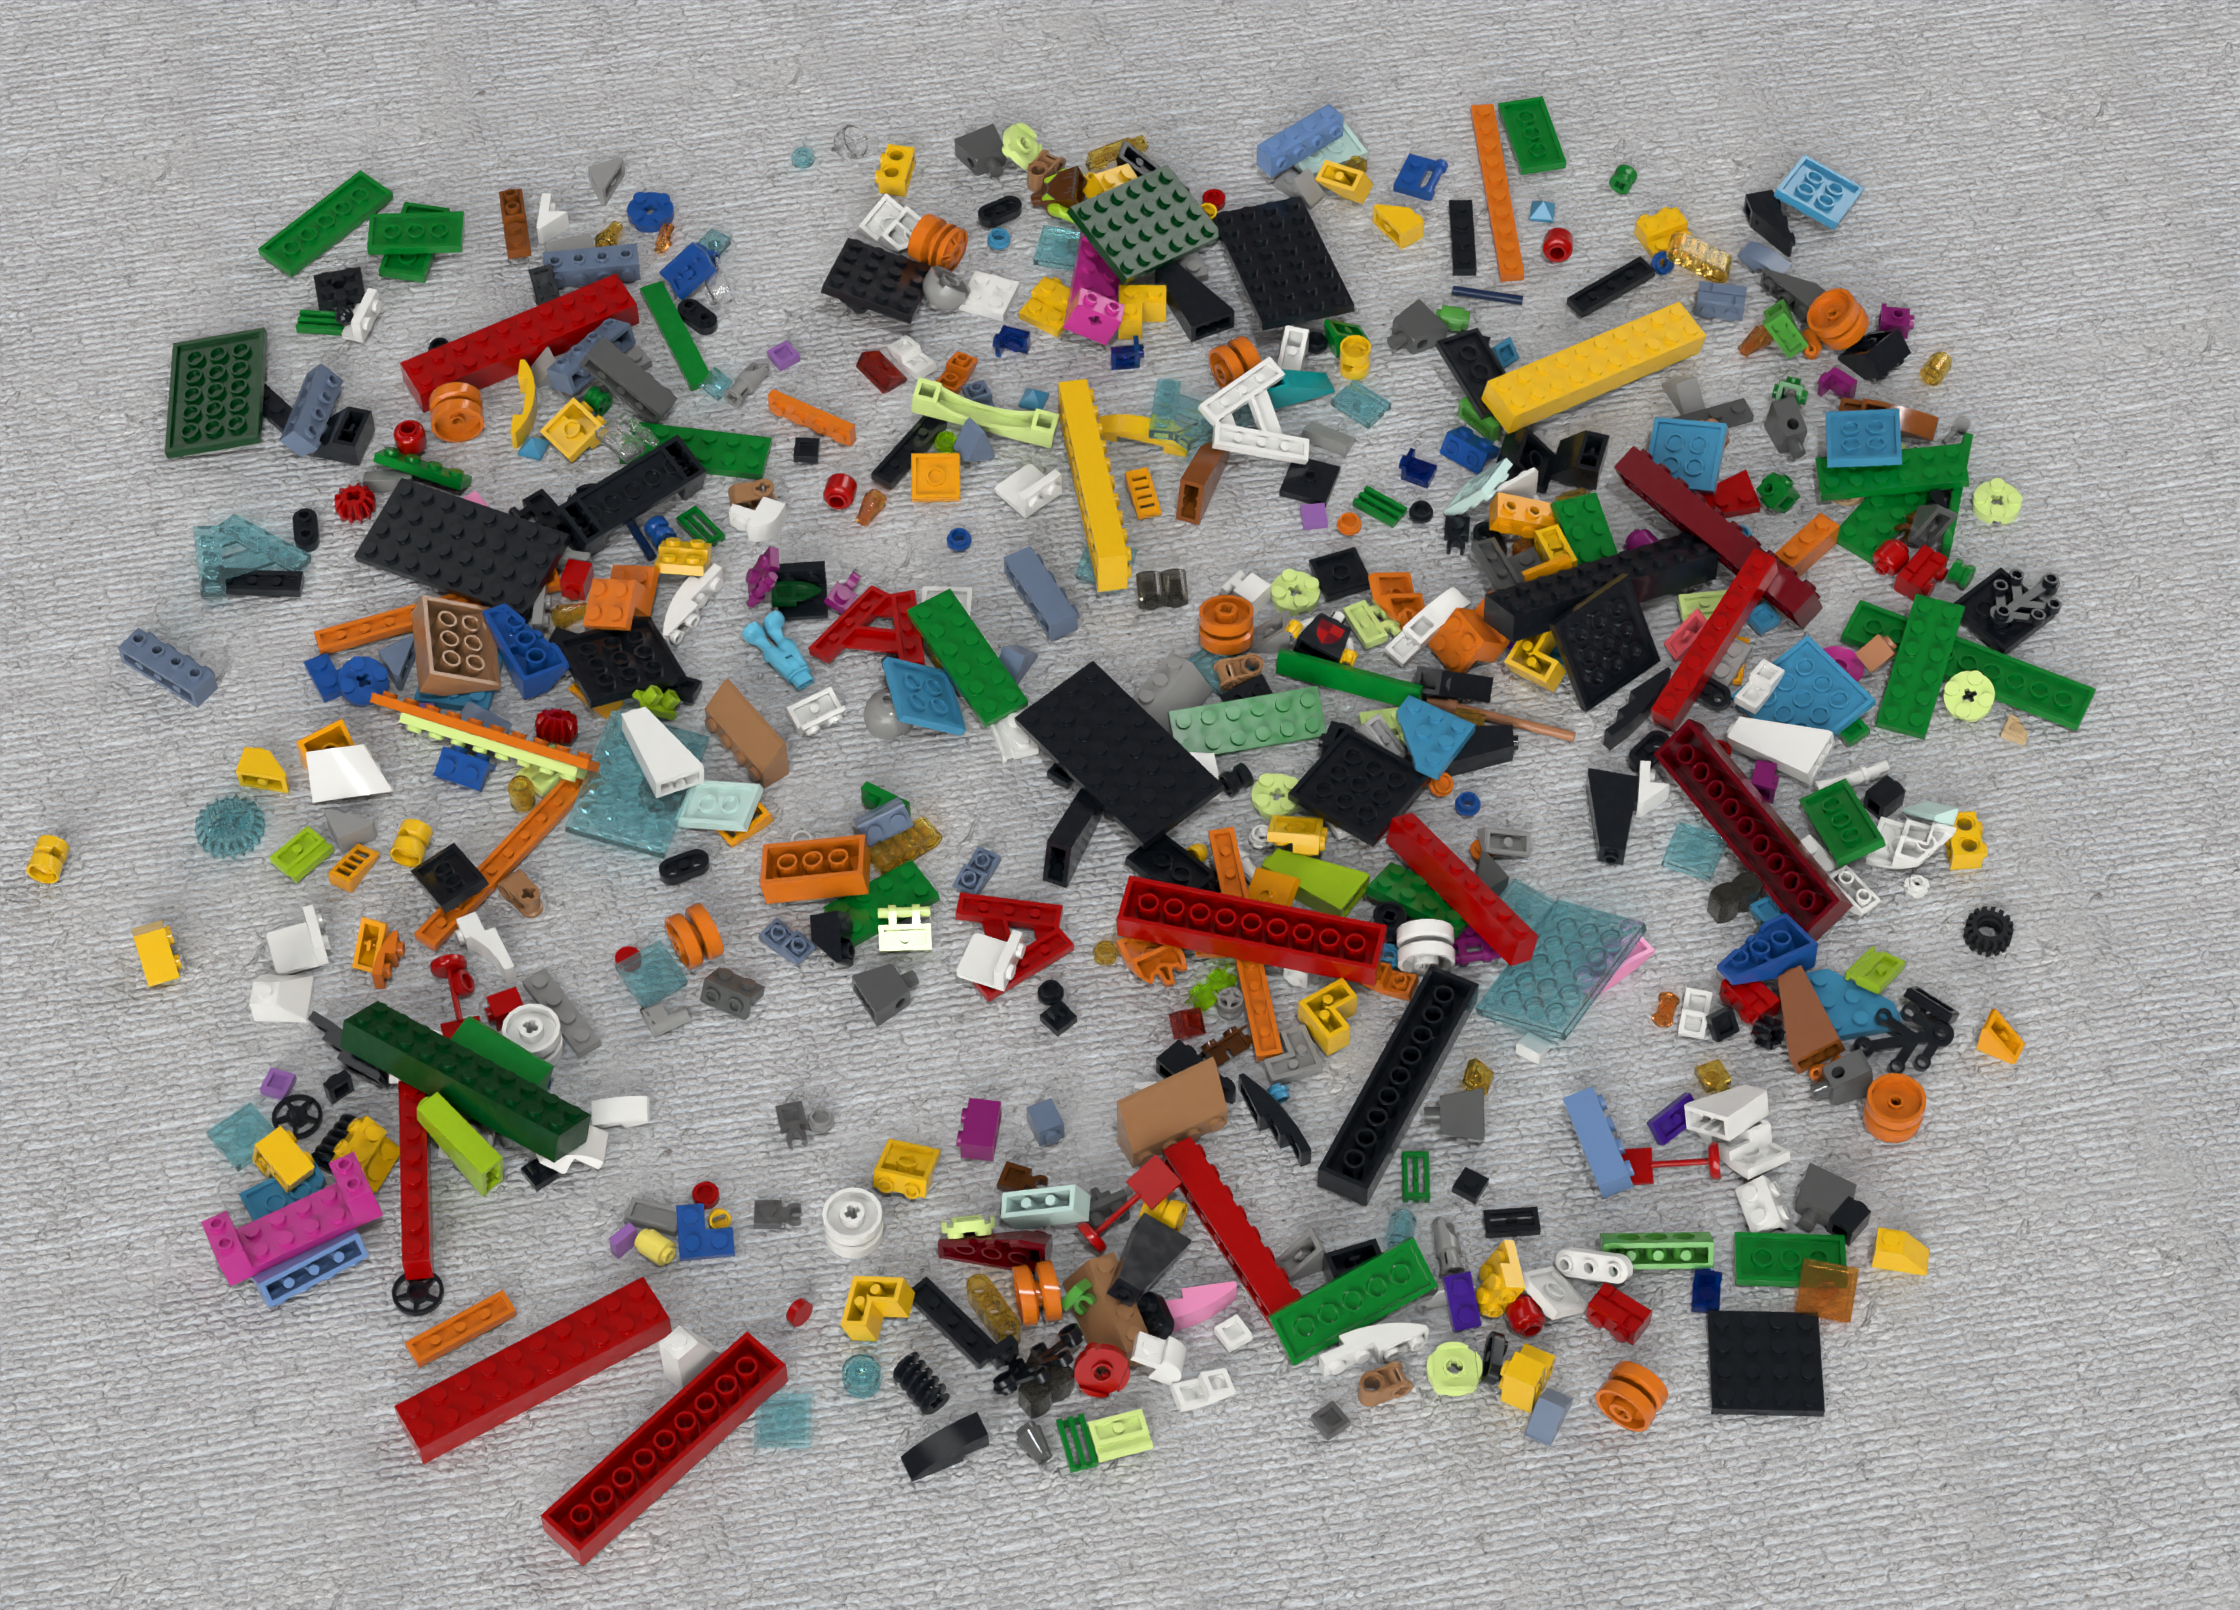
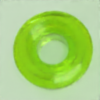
[935,431,957,453]

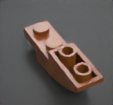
[499,188,532,259]
[1838,397,1939,442]

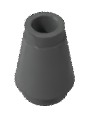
[1015,1421,1053,1465]

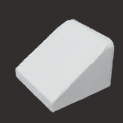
[1515,1032,1552,1065]

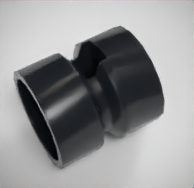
[1372,901,1407,947]

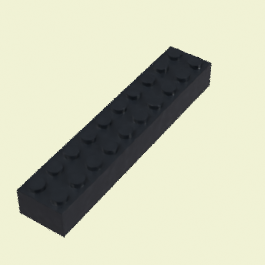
[1483,532,1718,643]
[1317,964,1479,1207]

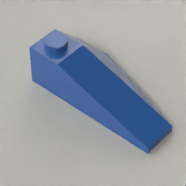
[482,603,570,700]
[1717,913,1818,985]

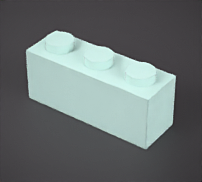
[1001,1184,1091,1229]

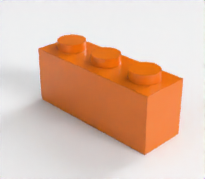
[1775,512,1840,578]

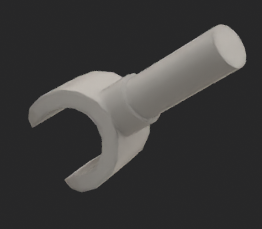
[1942,417,1970,445]

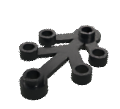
[1989,569,2062,628]
[1851,1004,1954,1074]
[993,1323,1083,1396]

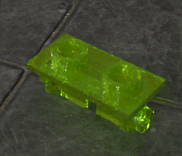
[1184,964,1237,1013]

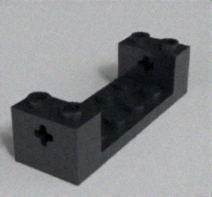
[555,434,707,556]

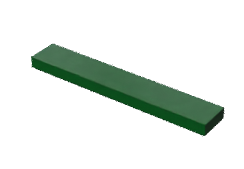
[640,281,713,391]
[1940,433,1973,560]
[1276,648,1423,707]

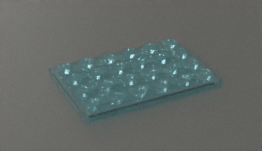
[565,710,709,859]
[1475,899,1647,1040]

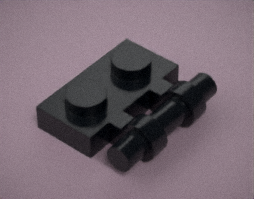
[508,488,558,528]

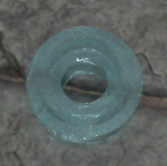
[791,147,814,169]

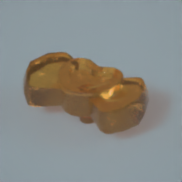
[654,223,675,254]
[1651,992,1680,1028]

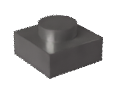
[1311,1401,1350,1441]

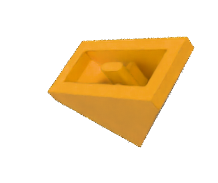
[352,917,390,973]
[1976,1009,2025,1064]

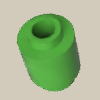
[1436,305,1470,331]

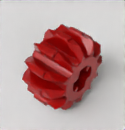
[334,482,376,524]
[535,708,578,745]

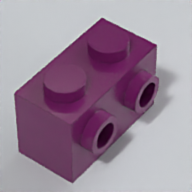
[956,1098,1002,1161]

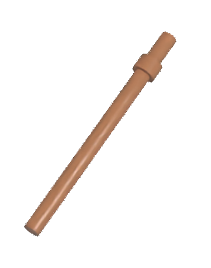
[1426,696,1576,742]

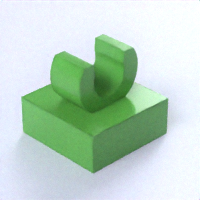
[1061,1278,1097,1315]

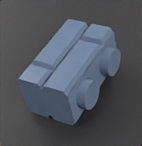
[1695,281,1747,321]
[853,797,914,847]

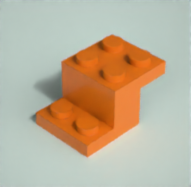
[583,565,660,631]
[1428,591,1511,673]

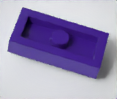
[1646,1092,1694,1146]
[1442,1271,1481,1332]

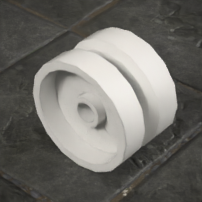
[1396,919,1456,976]
[501,1003,564,1066]
[822,1187,884,1259]

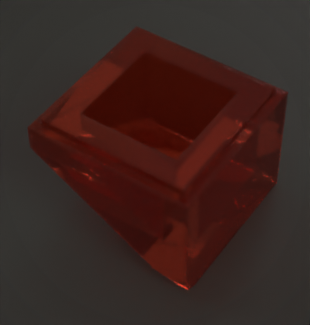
[1169,1007,1206,1039]

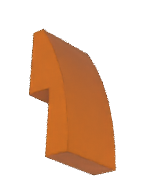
[935,351,978,394]
[372,931,405,989]
[1360,962,1419,1001]

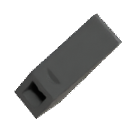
[1760,268,1825,324]

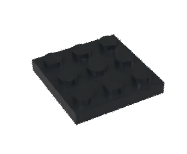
[1954,567,2055,655]

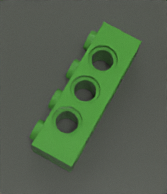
[1600,1232,1714,1270]

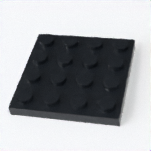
[821,238,930,324]
[1549,573,1661,712]
[555,616,686,708]
[1288,728,1431,847]
[1706,1310,1825,1417]

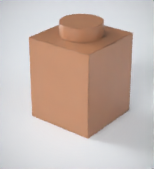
[1855,634,1897,674]

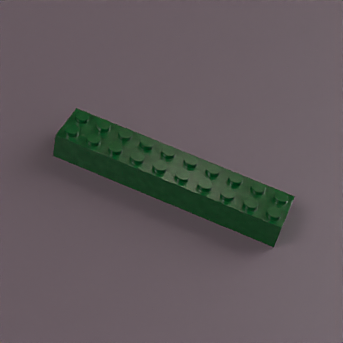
[340,1001,591,1163]

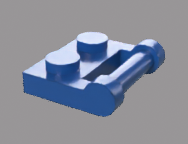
[1393,153,1448,201]

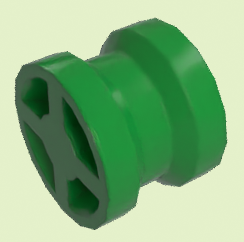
[1609,164,1638,194]
[583,386,613,416]
[1947,558,1976,589]

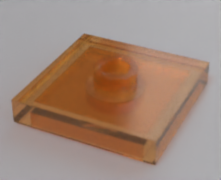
[1795,1258,1859,1323]

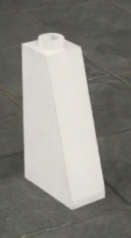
[621,707,704,798]
[1726,716,1835,785]

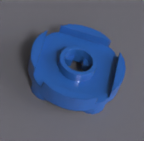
[627,192,674,233]
[337,656,389,707]

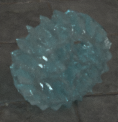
[194,794,266,860]

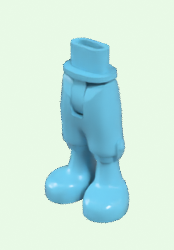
[742,610,815,690]

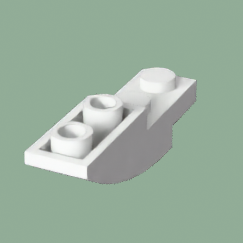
[663,563,724,650]
[1384,587,1471,668]
[1800,834,1881,916]
[1319,1323,1429,1377]

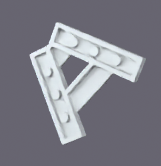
[1197,356,1309,465]

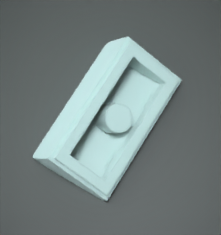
[1902,801,1959,826]

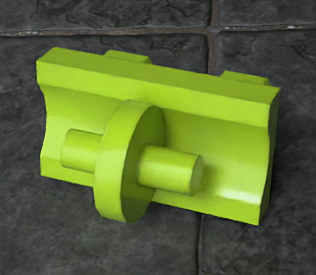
[632,685,680,720]

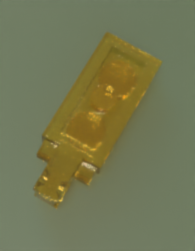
[1085,135,1149,171]

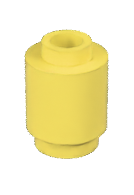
[634,1228,676,1266]

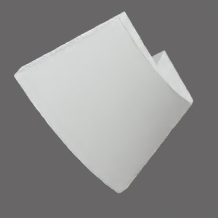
[856,193,921,252]
[306,744,394,803]
[1865,817,1957,869]
[1697,1119,1791,1180]
[536,1125,608,1174]

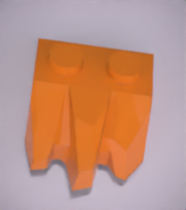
[1368,572,1425,630]
[1115,937,1188,987]

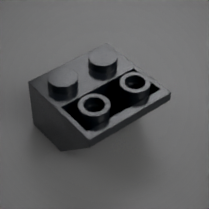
[312,406,375,466]
[1549,430,1610,490]
[1323,1238,1381,1282]

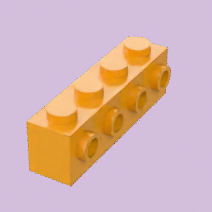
[1489,492,1556,539]

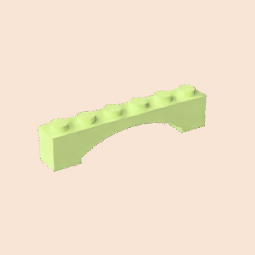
[911,377,1060,449]

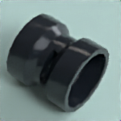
[1218,763,1254,797]

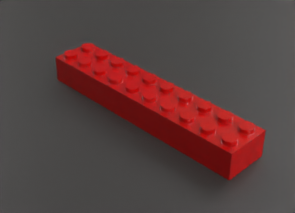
[400,274,640,413]
[1116,875,1387,986]
[394,1277,672,1464]
[540,1331,788,1566]

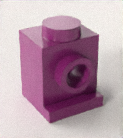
[1879,303,1915,339]
[1751,759,1780,804]

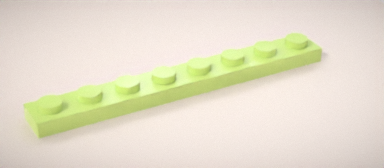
[399,712,589,782]

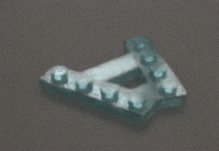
[1149,379,1255,451]
[193,514,311,598]

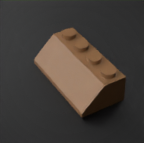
[704,679,789,789]
[1063,1252,1149,1375]

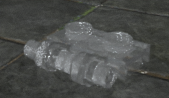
[595,412,658,464]

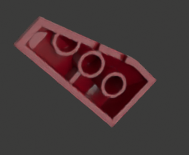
[938,1230,1053,1275]

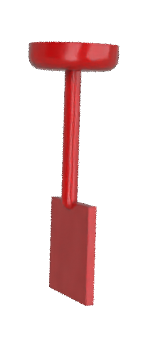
[430,954,481,1038]
[1621,1142,1721,1185]
[1076,1155,1182,1254]

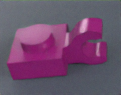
[823,571,861,615]

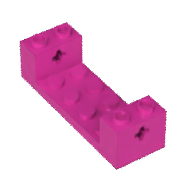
[1063,232,1125,345]
[201,1152,383,1286]

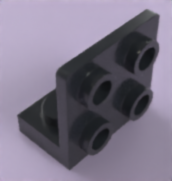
[776,561,828,621]

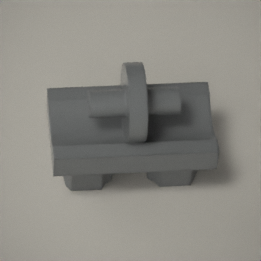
[1087,1187,1130,1230]

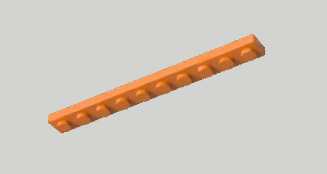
[1470,104,1524,282]
[314,567,561,655]
[370,691,600,773]
[414,766,601,952]
[1208,827,1283,1062]

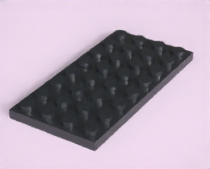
[1211,197,1354,331]
[354,478,572,619]
[1014,661,1224,849]

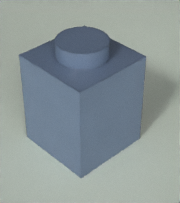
[1027,1098,1064,1146]

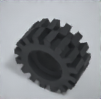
[1963,906,2014,957]

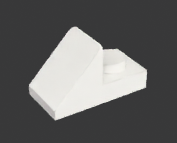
[537,193,569,244]
[1277,325,1310,371]
[1636,760,1670,817]

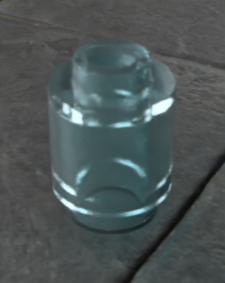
[1385,1209,1417,1248]

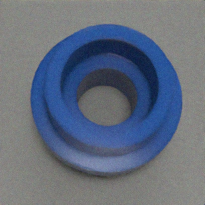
[1651,251,1674,275]
[947,528,971,551]
[1455,792,1481,816]

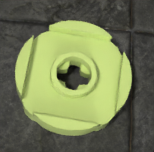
[1002,123,1043,170]
[1972,478,2023,525]
[1271,569,1320,616]
[1944,670,1995,722]
[1251,773,1301,820]
[940,1215,996,1239]
[1426,1341,1483,1396]

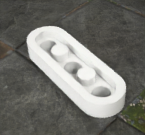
[1555,1247,1633,1284]

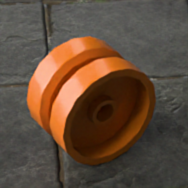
[1807,288,1869,350]
[1208,336,1262,389]
[429,382,485,443]
[1199,595,1254,655]
[664,903,724,970]
[1862,1073,1926,1143]
[1012,1260,1062,1327]
[1595,1361,1669,1432]

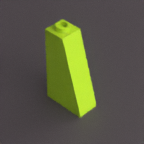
[1261,848,1370,917]
[417,1092,503,1197]

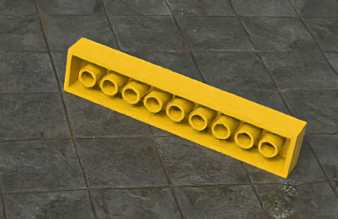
[1481,302,1707,434]
[1058,379,1132,592]

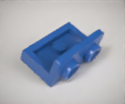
[659,242,717,300]
[1440,426,1500,474]
[433,745,496,792]

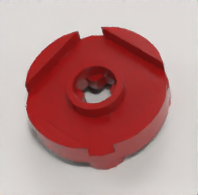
[1073,1342,1130,1398]

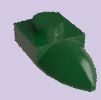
[771,581,821,608]

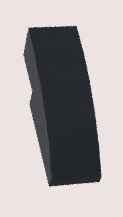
[900,1412,989,1482]

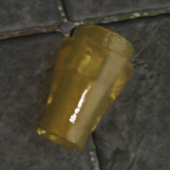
[595,221,623,247]
[551,602,587,629]

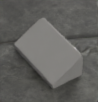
[1302,422,1356,457]
[363,470,414,492]
[1355,713,1409,758]
[1477,827,1531,858]

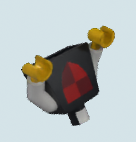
[1284,611,1358,667]

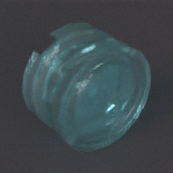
[842,1354,882,1399]

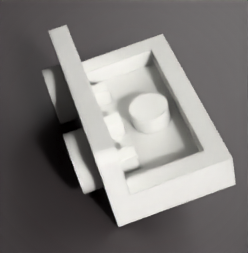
[341,288,382,343]
[785,686,847,736]
[1735,1175,1791,1233]

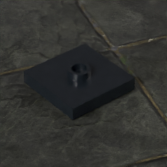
[1279,458,1341,508]
[1309,547,1371,602]

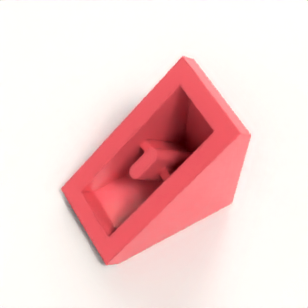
[1663,609,1708,661]

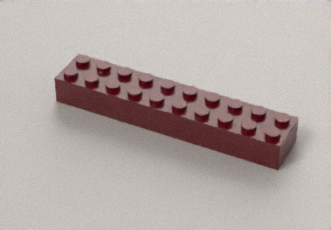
[1614,445,1823,630]
[1654,719,1853,941]

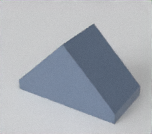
[953,417,995,462]
[378,636,416,691]
[999,644,1038,685]
[1525,1388,1574,1446]

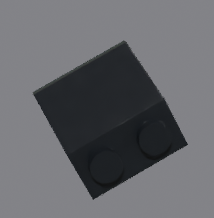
[1837,328,1911,380]
[1496,427,1556,494]

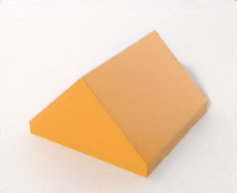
[296,718,355,772]

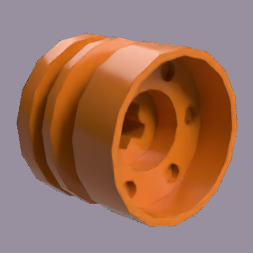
[907,213,968,272]

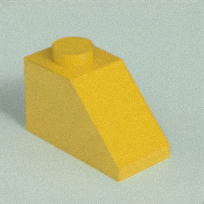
[1315,160,1373,204]
[1372,204,1425,250]
[236,747,290,793]
[1871,1227,1929,1276]

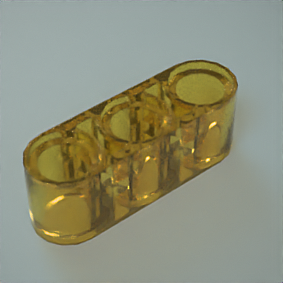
[1666,232,1733,283]
[870,816,942,875]
[966,1274,1021,1345]

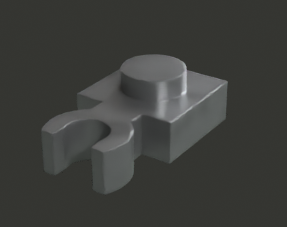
[775,1100,808,1149]
[754,1200,802,1229]

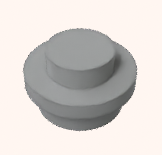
[807,1107,835,1133]

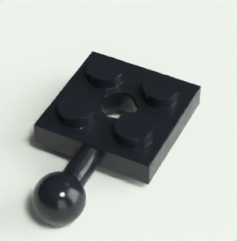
[314,267,365,326]

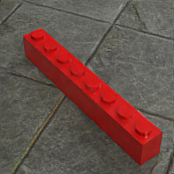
[1651,548,1778,733]
[1386,812,1538,966]
[398,1081,434,1280]
[1162,1136,1301,1330]

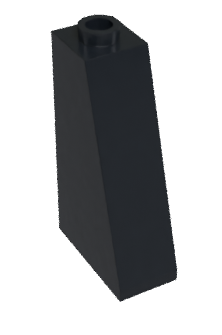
[1155,261,1234,342]
[1445,725,1519,777]
[1586,768,1639,865]
[1043,788,1103,888]
[1106,1212,1191,1307]

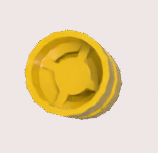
[1339,335,1371,380]
[390,818,433,867]
[26,835,70,884]
[1139,1197,1188,1232]

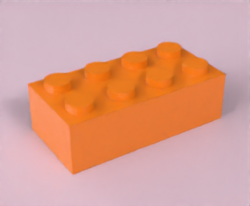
[760,834,871,904]

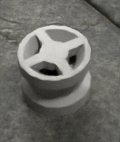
[1217,987,1243,1020]

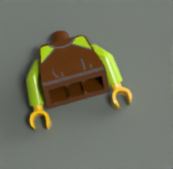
[1031,166,1095,224]

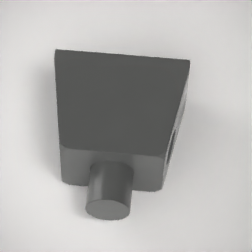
[954,124,1006,177]
[1387,299,1447,355]
[1764,396,1807,459]
[852,964,919,1027]
[1810,1048,1873,1106]
[1424,1088,1485,1140]
[1795,1163,1857,1231]

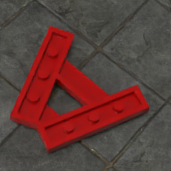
[808,585,926,666]
[956,892,1074,1002]

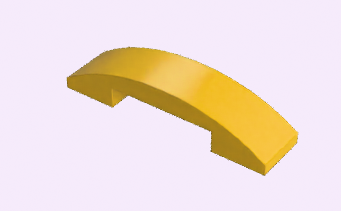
[510,359,538,449]
[1098,414,1193,458]

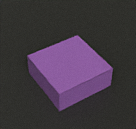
[767,340,800,372]
[1300,503,1328,530]
[260,1067,297,1100]
[609,1222,638,1259]

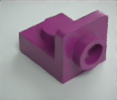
[1817,366,1857,399]

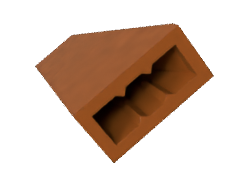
[1176,434,1230,525]
[1777,965,1846,1075]

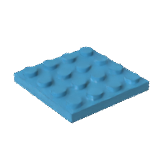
[1731,635,1876,737]

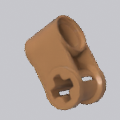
[1028,149,1066,192]
[728,479,777,510]
[1213,653,1264,691]
[497,869,543,918]
[1357,1361,1414,1407]

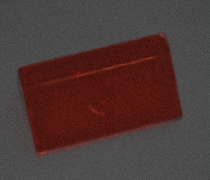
[856,351,907,394]

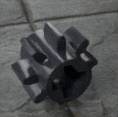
[1751,1015,1785,1050]

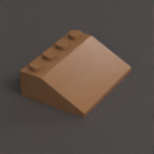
[411,595,501,696]
[1117,1057,1228,1168]

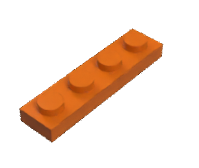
[768,389,856,447]
[404,1290,517,1368]

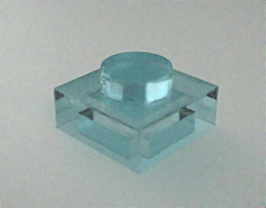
[698,228,731,255]
[700,366,733,401]

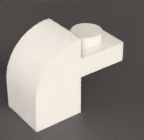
[729,497,787,542]
[1130,1331,1187,1386]

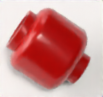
[1542,227,1574,263]
[393,420,427,455]
[823,473,857,509]
[1872,539,1910,576]
[1505,1294,1546,1337]

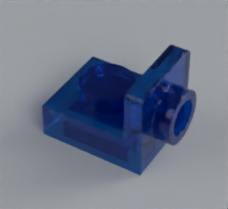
[992,325,1031,358]
[1110,335,1144,370]
[1399,448,1437,489]
[1691,1269,1722,1313]

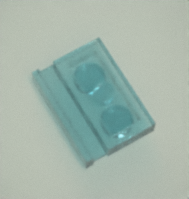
[1331,379,1391,429]

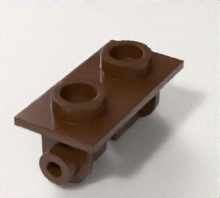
[1198,1025,1253,1067]

